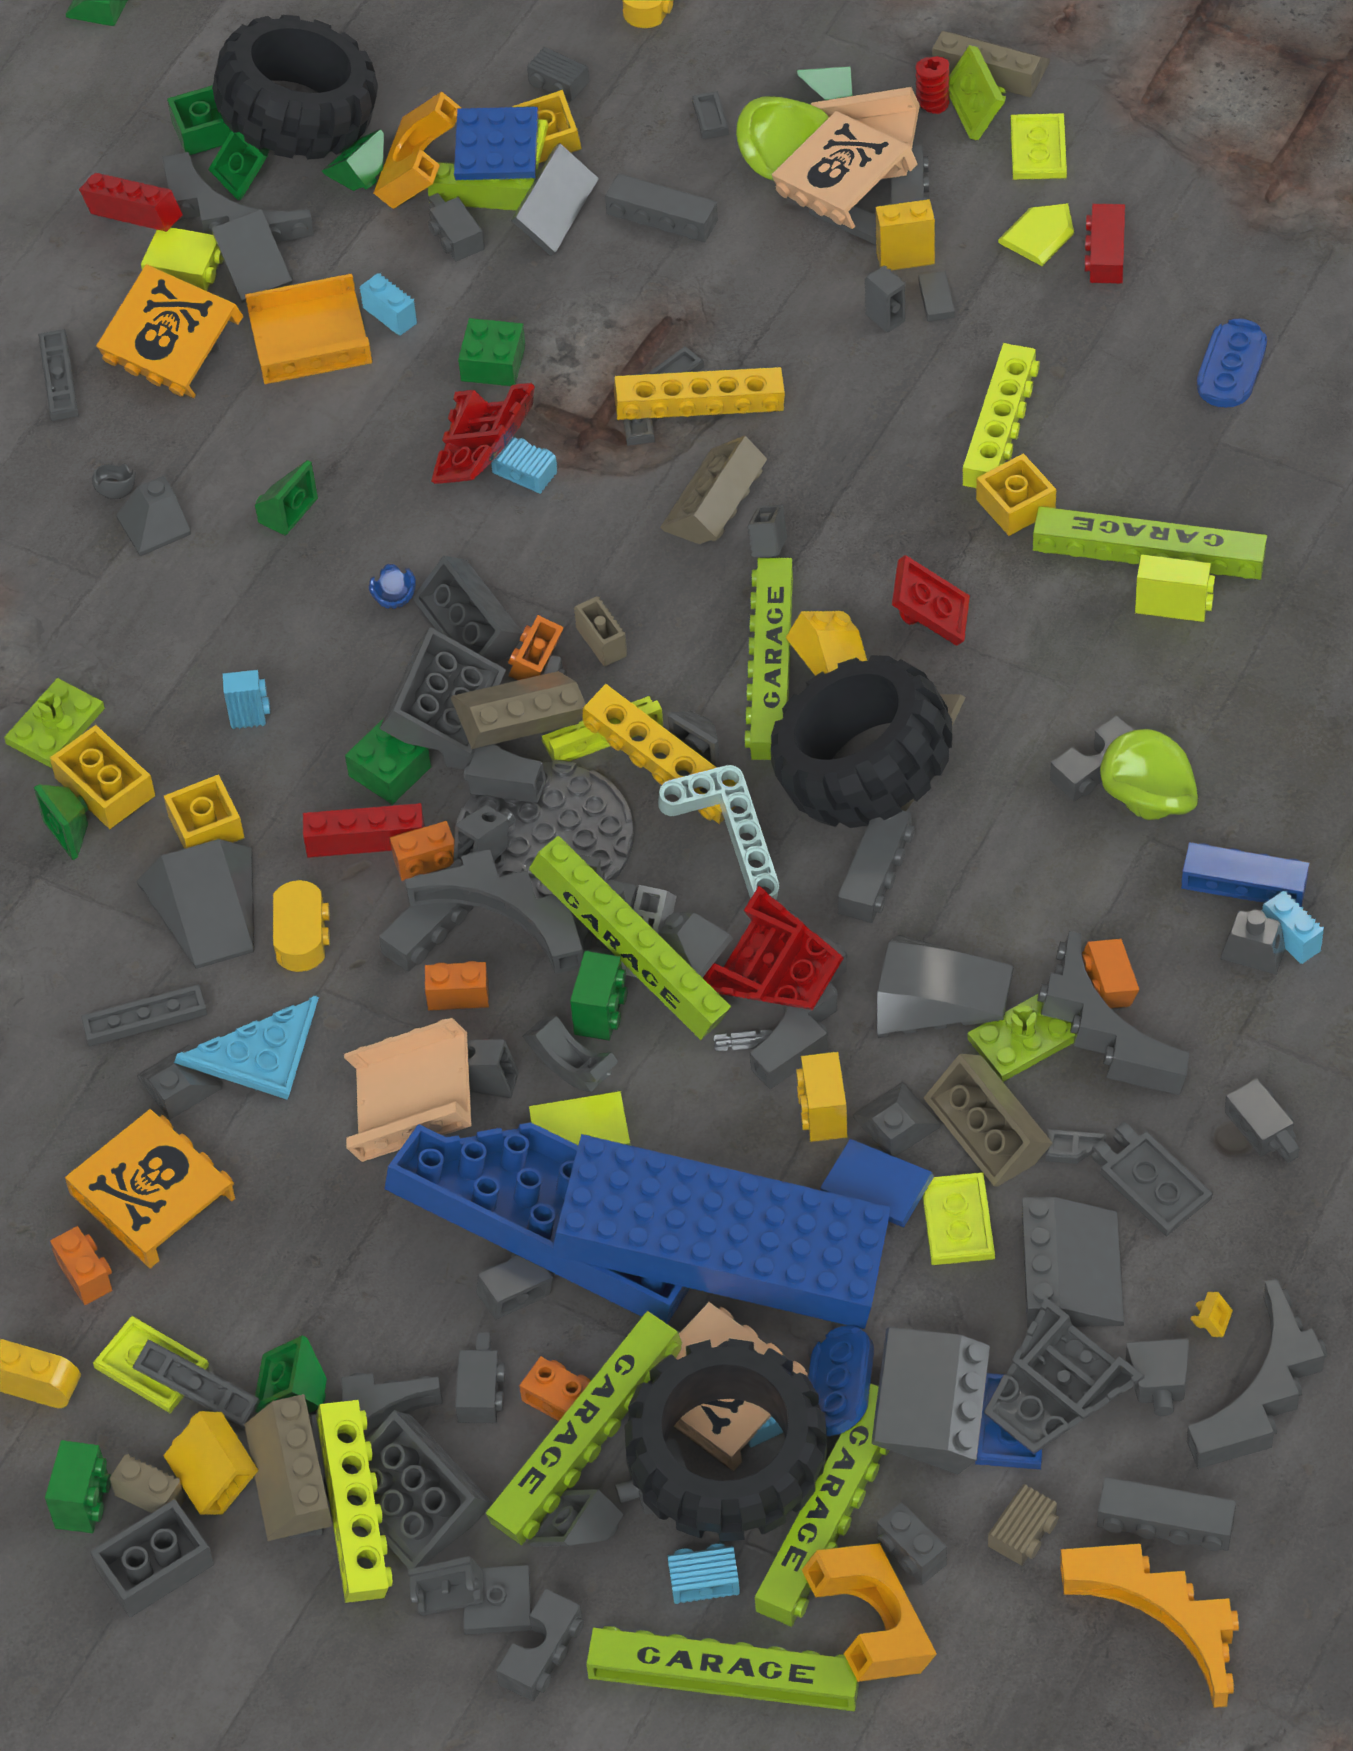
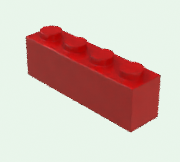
[79,172,183,232]
[303,803,425,858]

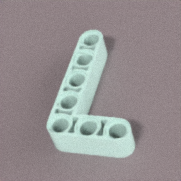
[658,765,779,900]

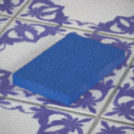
[820,1139,934,1228]
[975,1373,1043,1470]

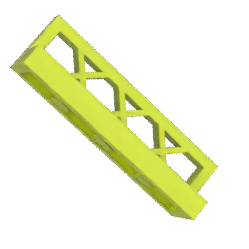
[542,696,663,762]

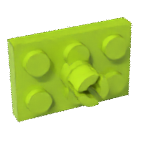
[949,45,1006,140]
[4,678,105,768]
[968,994,1075,1082]

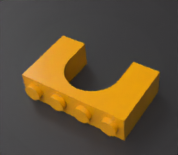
[373,91,461,209]
[802,1543,937,1682]

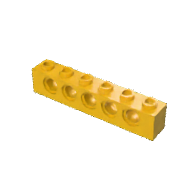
[614,367,785,420]
[582,684,736,825]

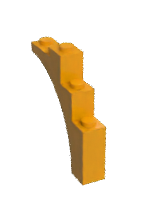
[1060,1544,1239,1708]

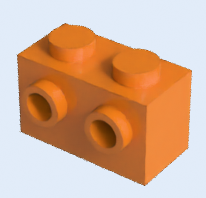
[508,615,564,680]
[390,821,454,881]
[1082,939,1140,1008]
[425,961,489,1011]
[50,1226,113,1306]
[519,1356,591,1421]

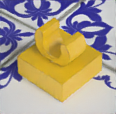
[1191,1292,1233,1337]

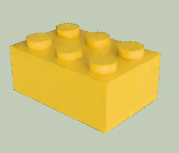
[50,725,156,829]

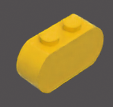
[622,0,674,28]
[273,880,330,972]
[0,1339,81,1408]

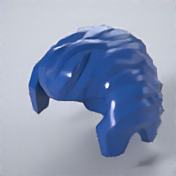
[369,564,416,609]

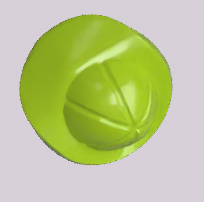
[736,96,829,181]
[1100,729,1198,820]

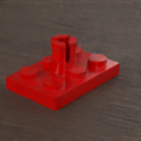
[892,555,970,646]

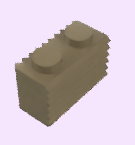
[574,596,627,666]
[110,1454,185,1513]
[988,1484,1059,1566]

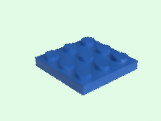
[454,107,539,180]

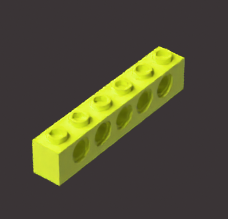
[963,343,1040,488]
[316,1400,393,1603]

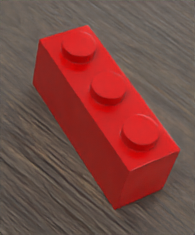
[1084,204,1125,284]

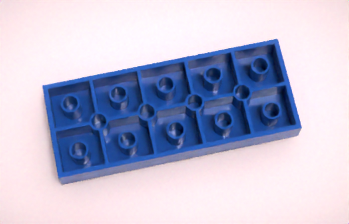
[551,1134,891,1329]

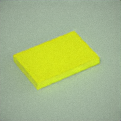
[1010,113,1067,180]
[529,1091,631,1146]
[922,1172,995,1265]
[93,1316,209,1413]

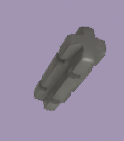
[713,1028,773,1051]

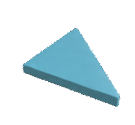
[174,996,319,1100]

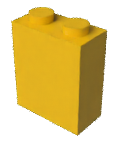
[876,199,935,270]
[163,1411,259,1515]

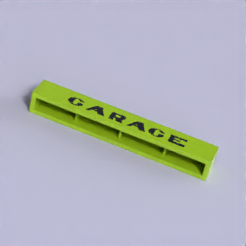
[1033,506,1267,580]
[745,558,793,760]
[529,835,731,1040]
[486,1311,682,1546]
[755,1383,890,1627]
[586,1626,859,1711]

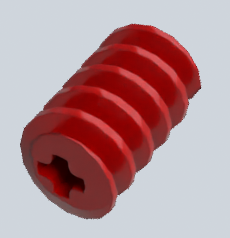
[915,56,949,114]

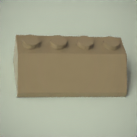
[932,31,1050,98]
[660,436,767,544]
[451,671,586,749]
[924,1054,1053,1187]
[244,1394,333,1541]

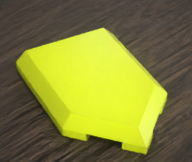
[998,203,1074,266]

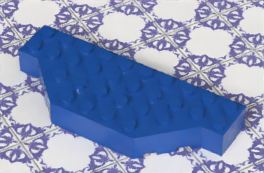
[385,1122,690,1324]

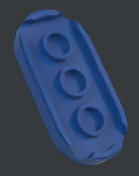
[1197,319,1267,408]
[808,1325,874,1436]

